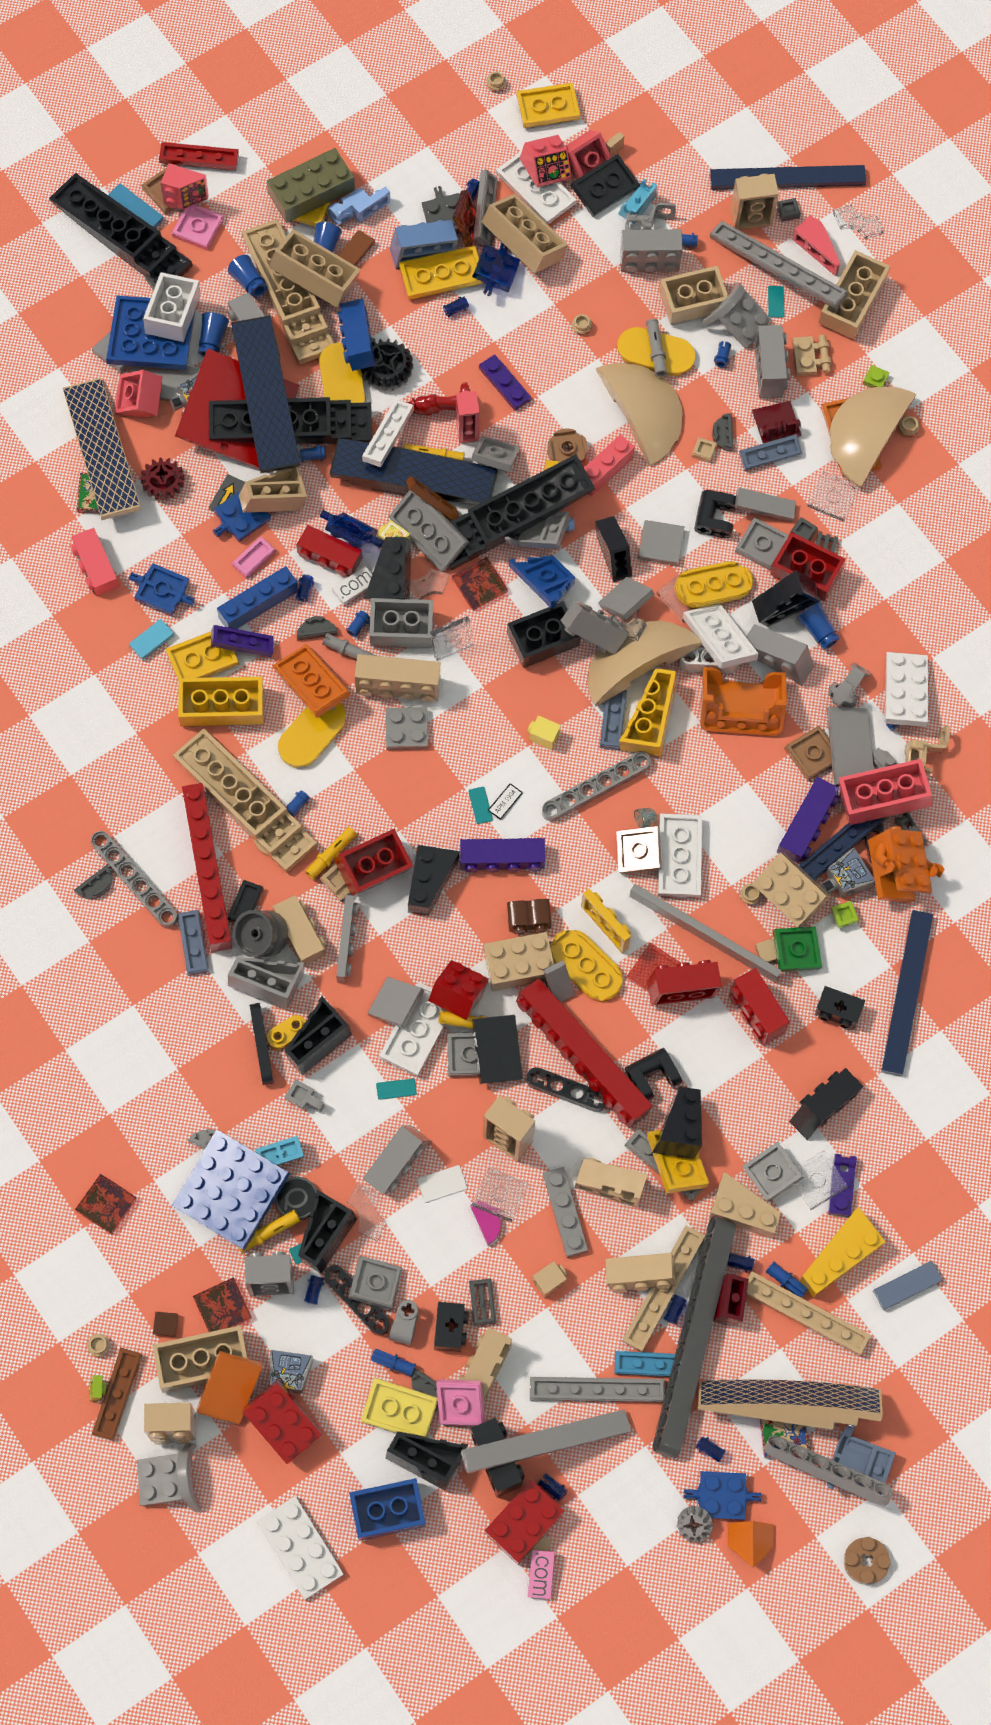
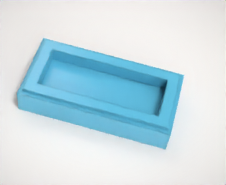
[129,619,174,661]

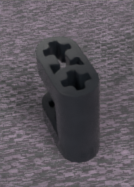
[694,490,737,538]
[625,1048,683,1101]

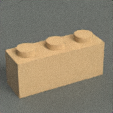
[272,895,327,965]
[606,1253,676,1293]

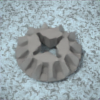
[676,1506,713,1544]

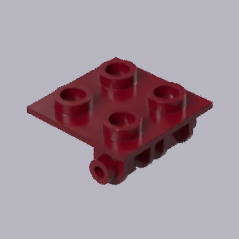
[752,401,802,444]

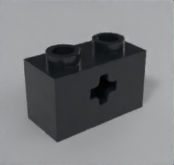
[814,986,866,1029]
[434,1302,469,1352]

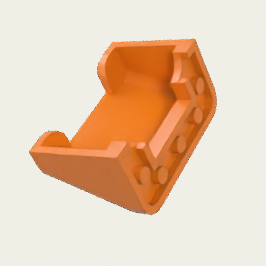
[700,667,787,736]

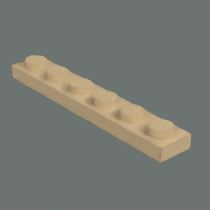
[622,1225,705,1352]
[747,1272,871,1356]

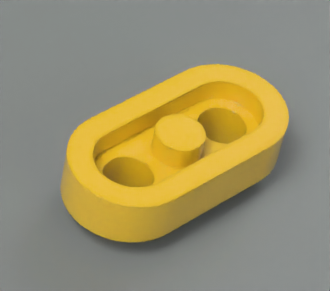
[267,1015,306,1050]

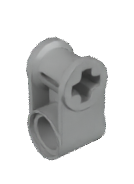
[389,1300,419,1345]

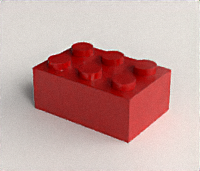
[771,532,846,601]
[334,828,413,896]
[647,960,722,1006]
[729,968,790,1046]
[243,1378,322,1464]
[484,1480,565,1565]

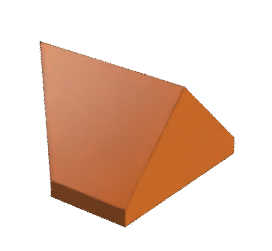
[728,1521,773,1568]

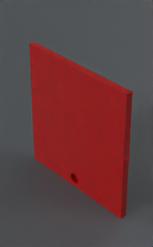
[175,348,300,473]

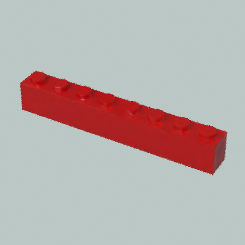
[182,783,232,953]
[516,978,653,1129]

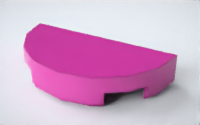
[470,1203,501,1246]

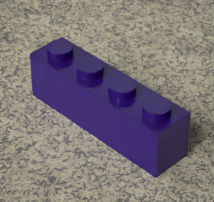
[777,777,840,864]
[460,838,546,873]

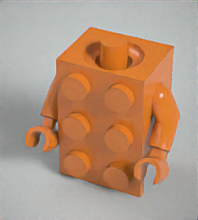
[868,826,945,903]

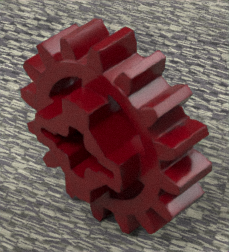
[140,457,185,500]

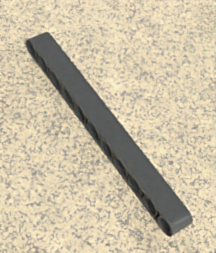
[653,1216,736,1459]

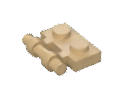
[792,335,832,376]

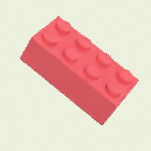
[839,759,932,825]

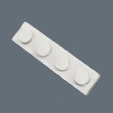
[362,399,414,467]

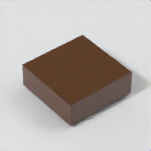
[153,1312,178,1337]

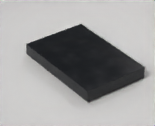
[570,154,640,217]
[472,1015,523,1084]

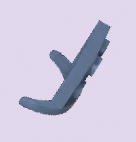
[827,1424,896,1495]

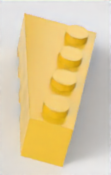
[619,668,677,757]
[800,1207,886,1298]

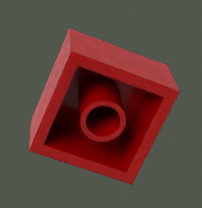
[428,960,489,1020]

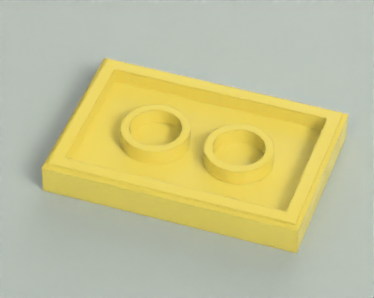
[361,1377,438,1438]

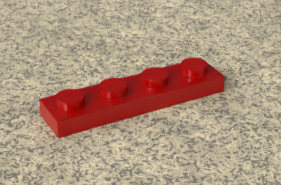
[159,142,239,170]

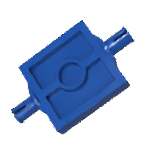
[212,490,271,542]
[129,563,195,616]
[683,1471,761,1520]

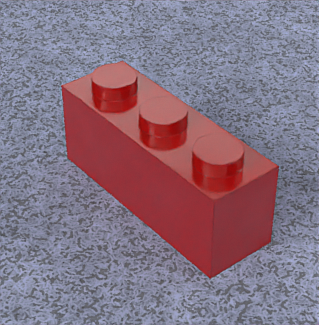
[296,525,363,577]

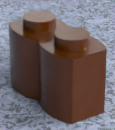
[507,899,552,934]

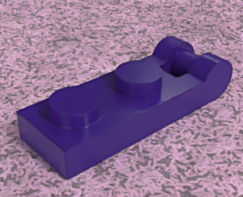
[828,1154,857,1217]

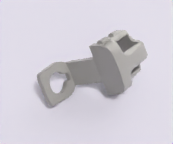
[625,203,676,230]
[828,662,871,708]

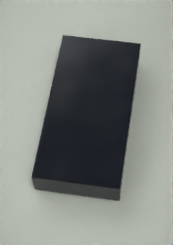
[228,880,264,922]

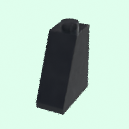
[595,516,632,582]

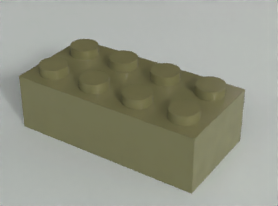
[266,148,355,223]

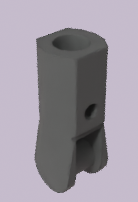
[895,812,928,846]

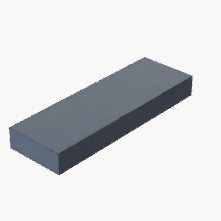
[738,434,802,471]
[599,690,627,750]
[178,910,209,976]
[873,1261,942,1311]

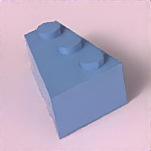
[390,220,458,269]

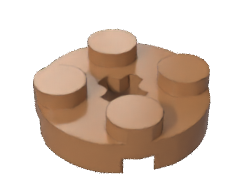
[547,428,588,464]
[844,1537,891,1584]

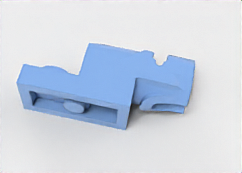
[328,187,391,225]

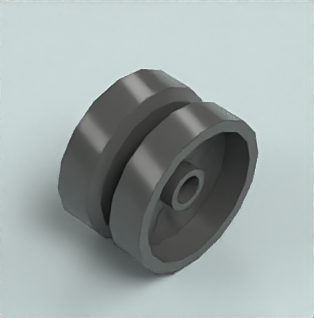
[233,910,288,957]

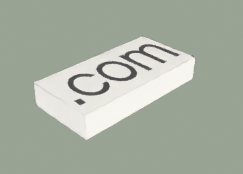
[332,566,372,606]

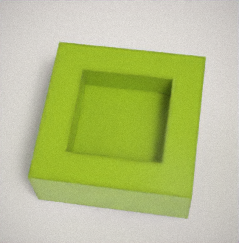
[863,365,890,388]
[831,901,859,929]
[89,1375,106,1401]

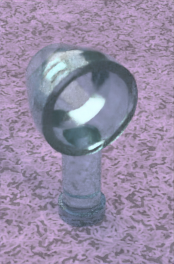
[634,808,657,828]

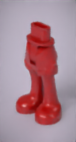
[406,382,471,415]

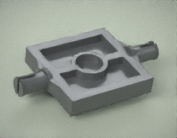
[421,186,460,234]

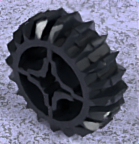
[360,338,413,391]

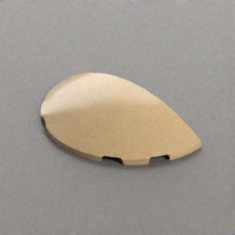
[596,363,683,467]
[829,387,917,488]
[588,621,702,706]

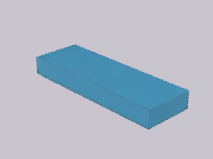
[108,183,164,228]
[614,1351,675,1377]

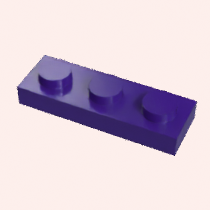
[479,354,531,411]
[211,625,273,658]

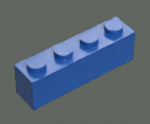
[338,298,375,371]
[217,566,298,629]

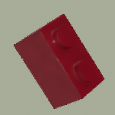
[713,1273,749,1326]

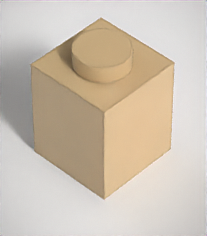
[532,1261,567,1298]

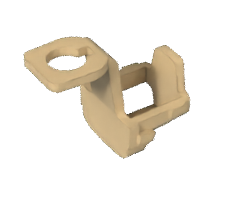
[904,725,950,775]

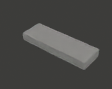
[735,487,796,522]

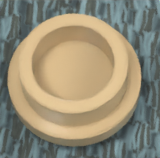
[486,72,506,91]
[572,314,592,334]
[899,416,919,436]
[740,884,761,905]
[87,1334,110,1357]

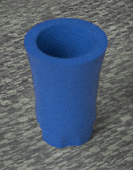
[314,222,342,252]
[227,255,268,298]
[198,312,229,357]
[797,602,840,650]

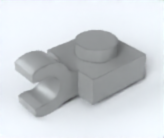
[284,1079,325,1113]

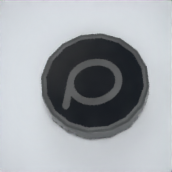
[275,1176,317,1220]

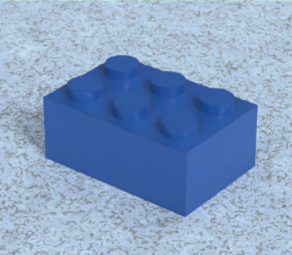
[349,1478,426,1541]

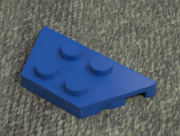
[509,555,575,608]

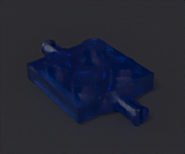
[472,242,520,296]
[320,510,384,548]

